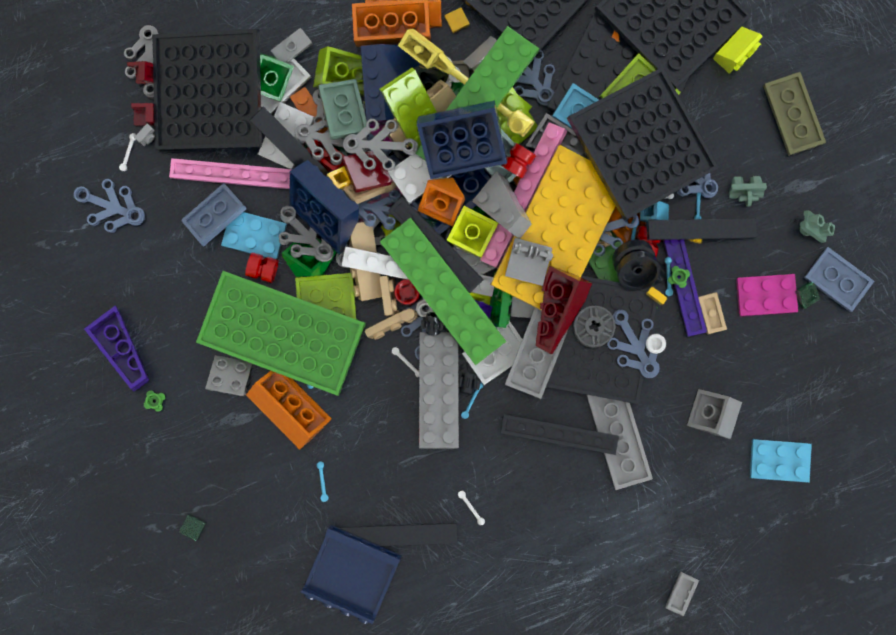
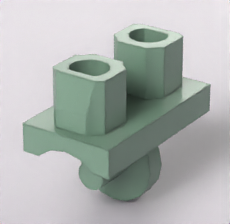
[728,176,767,207]
[800,210,835,243]

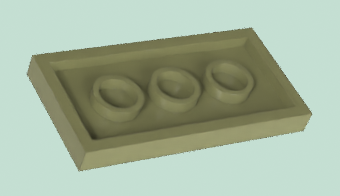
[763,72,826,156]

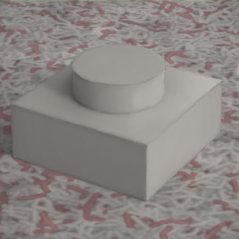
[134,124,155,146]

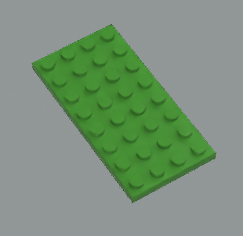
[196,271,366,396]

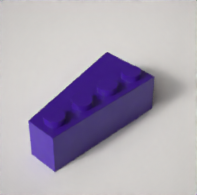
[84,305,149,392]

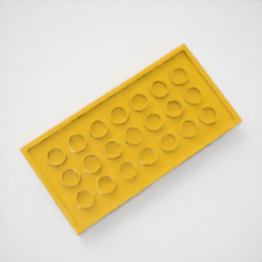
[490,145,615,311]

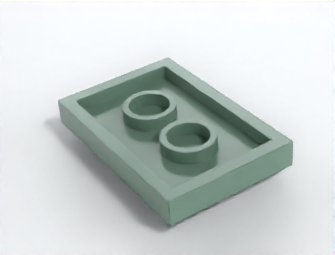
[318,79,367,140]

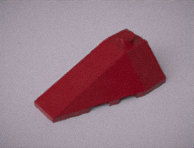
[535,266,592,354]

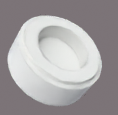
[646,334,666,354]

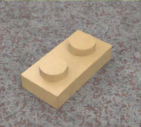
[698,292,727,335]

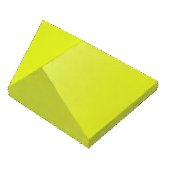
[446,206,498,258]

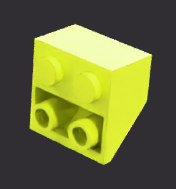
[713,27,763,74]

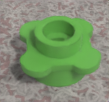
[668,266,690,288]
[144,391,165,412]

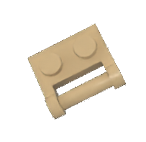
[379,276,400,317]

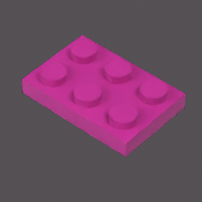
[736,274,798,316]

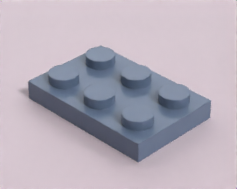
[181,183,247,247]
[804,247,874,312]

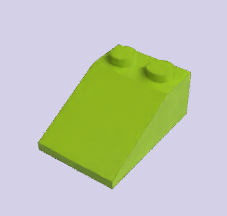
[313,46,365,97]

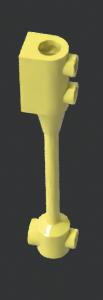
[398,29,534,137]

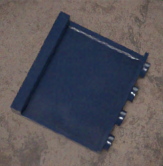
[301,525,402,624]

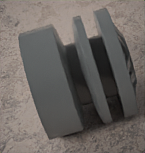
[573,305,616,348]

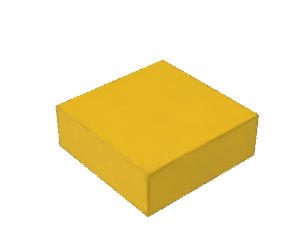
[444,8,470,33]
[646,287,667,305]

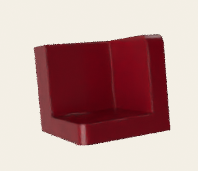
[127,61,153,84]
[131,103,155,126]

